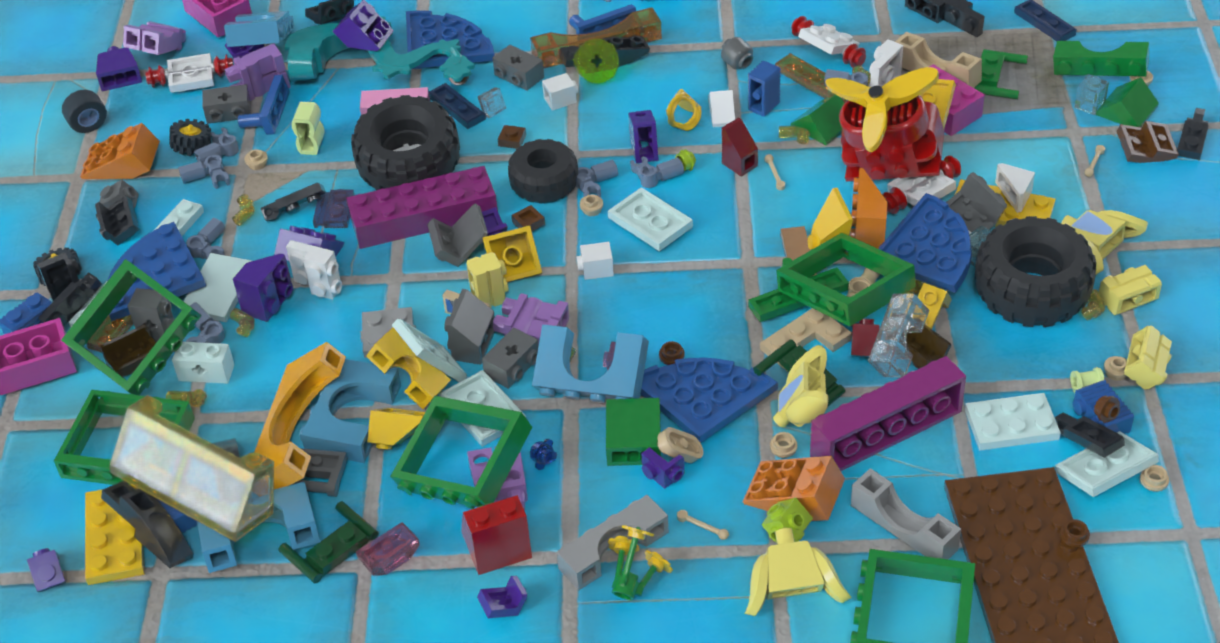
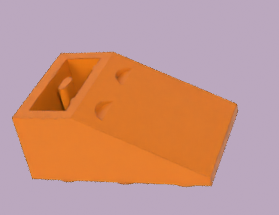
[80,123,160,179]
[850,168,887,248]
[742,456,845,521]

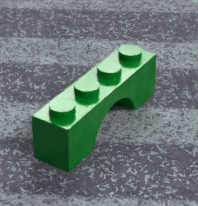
[1053,41,1149,77]

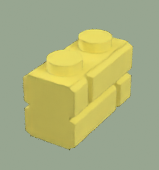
[466,252,509,306]
[1098,265,1162,316]
[1124,325,1172,390]

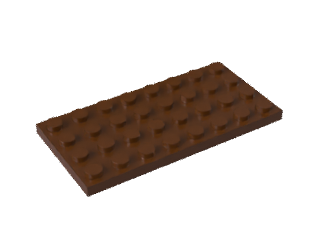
[944,467,1119,643]

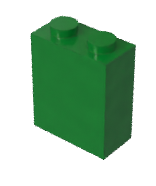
[606,398,661,466]

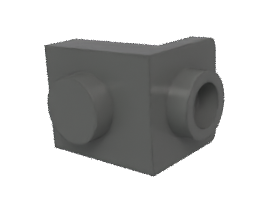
[99,179,138,208]

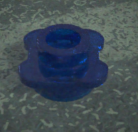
[530,439,557,470]

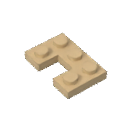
[760,308,852,372]

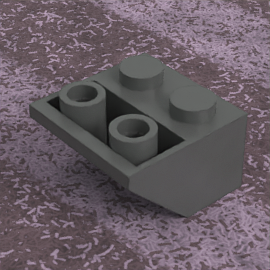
[444,289,495,365]

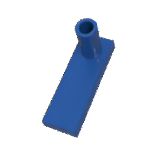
[569,4,638,46]
[238,75,290,135]

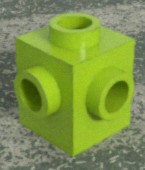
[761,498,813,543]

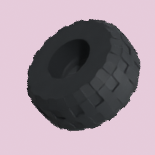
[508,139,578,203]

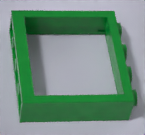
[776,233,916,327]
[61,259,202,395]
[54,390,195,490]
[390,396,532,509]
[850,549,975,643]

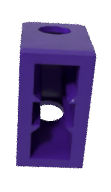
[96,46,142,92]
[628,110,659,163]

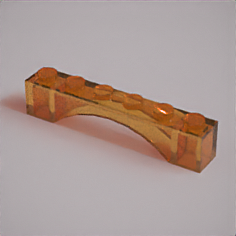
[530,7,662,69]

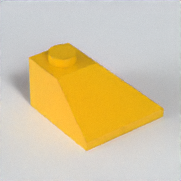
[807,188,853,250]
[482,226,542,282]
[367,407,425,449]

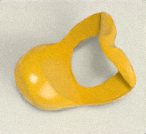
[666,89,701,131]

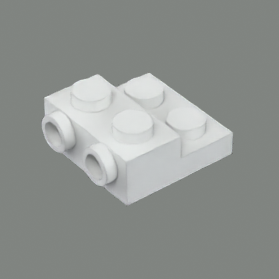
[869,39,903,87]
[286,240,342,300]

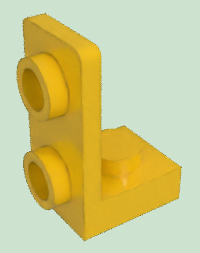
[904,283,952,329]

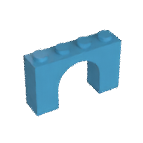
[224,11,294,47]
[532,324,649,403]
[300,359,401,463]
[195,481,320,573]

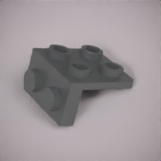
[946,172,1007,242]
[427,204,488,267]

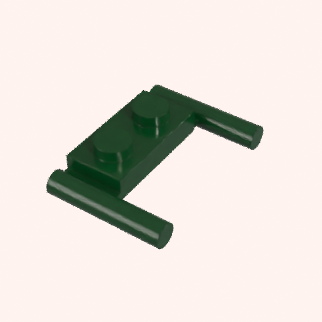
[753,339,846,406]
[278,501,379,584]

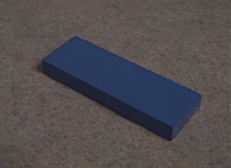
[1014,0,1077,41]
[429,83,486,129]

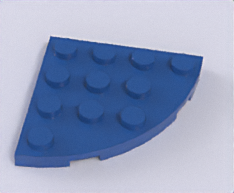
[406,10,495,69]
[878,193,972,293]
[107,222,206,321]
[641,358,778,443]

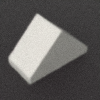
[708,90,735,127]
[995,163,1035,213]

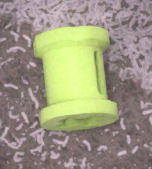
[1070,367,1104,393]

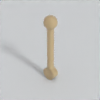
[1084,145,1105,177]
[764,154,785,190]
[677,510,729,540]

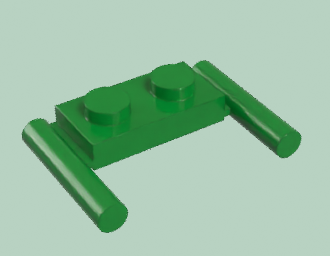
[974,49,1028,100]

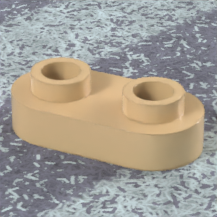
[658,427,703,463]

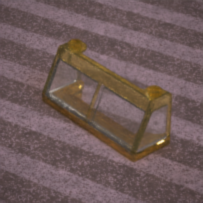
[110,395,274,542]

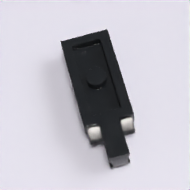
[1177,108,1209,160]
[261,182,326,221]
[38,272,102,327]
[1055,412,1125,458]

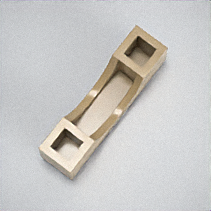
[895,32,982,88]

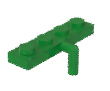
[748,258,849,323]

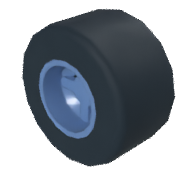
[62,89,107,133]

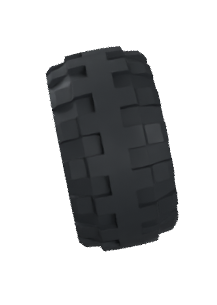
[351,95,460,191]
[975,216,1096,327]

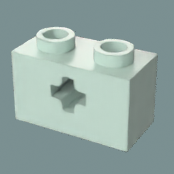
[172,342,235,384]

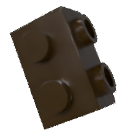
[886,317,951,369]
[100,324,156,377]

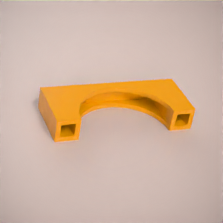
[245,342,346,495]

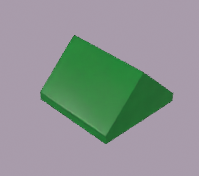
[1096,77,1159,128]
[791,94,845,146]

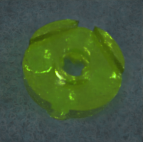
[574,39,619,83]

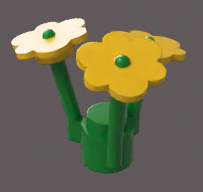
[608,525,673,601]

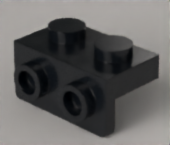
[305,0,354,24]
[95,195,140,246]
[37,252,82,302]

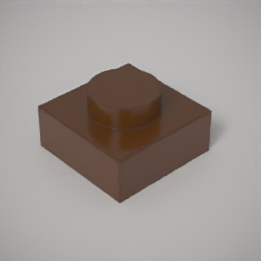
[497,125,526,149]
[511,205,545,231]

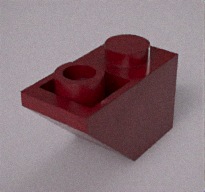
[722,117,758,177]
[851,318,880,357]

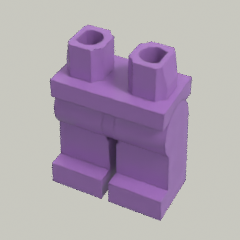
[123,21,186,55]
[224,43,291,101]
[493,293,569,344]
[467,447,528,510]

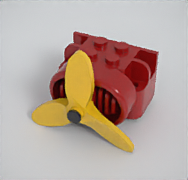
[825,67,944,181]

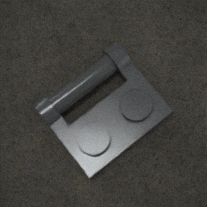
[291,448,347,497]

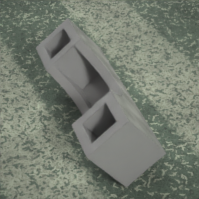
[851,468,961,559]
[556,495,669,591]

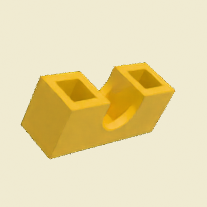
[366,327,451,409]

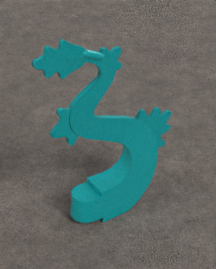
[284,17,475,82]

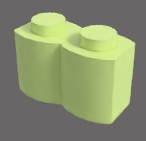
[292,102,325,155]

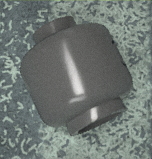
[721,37,753,69]

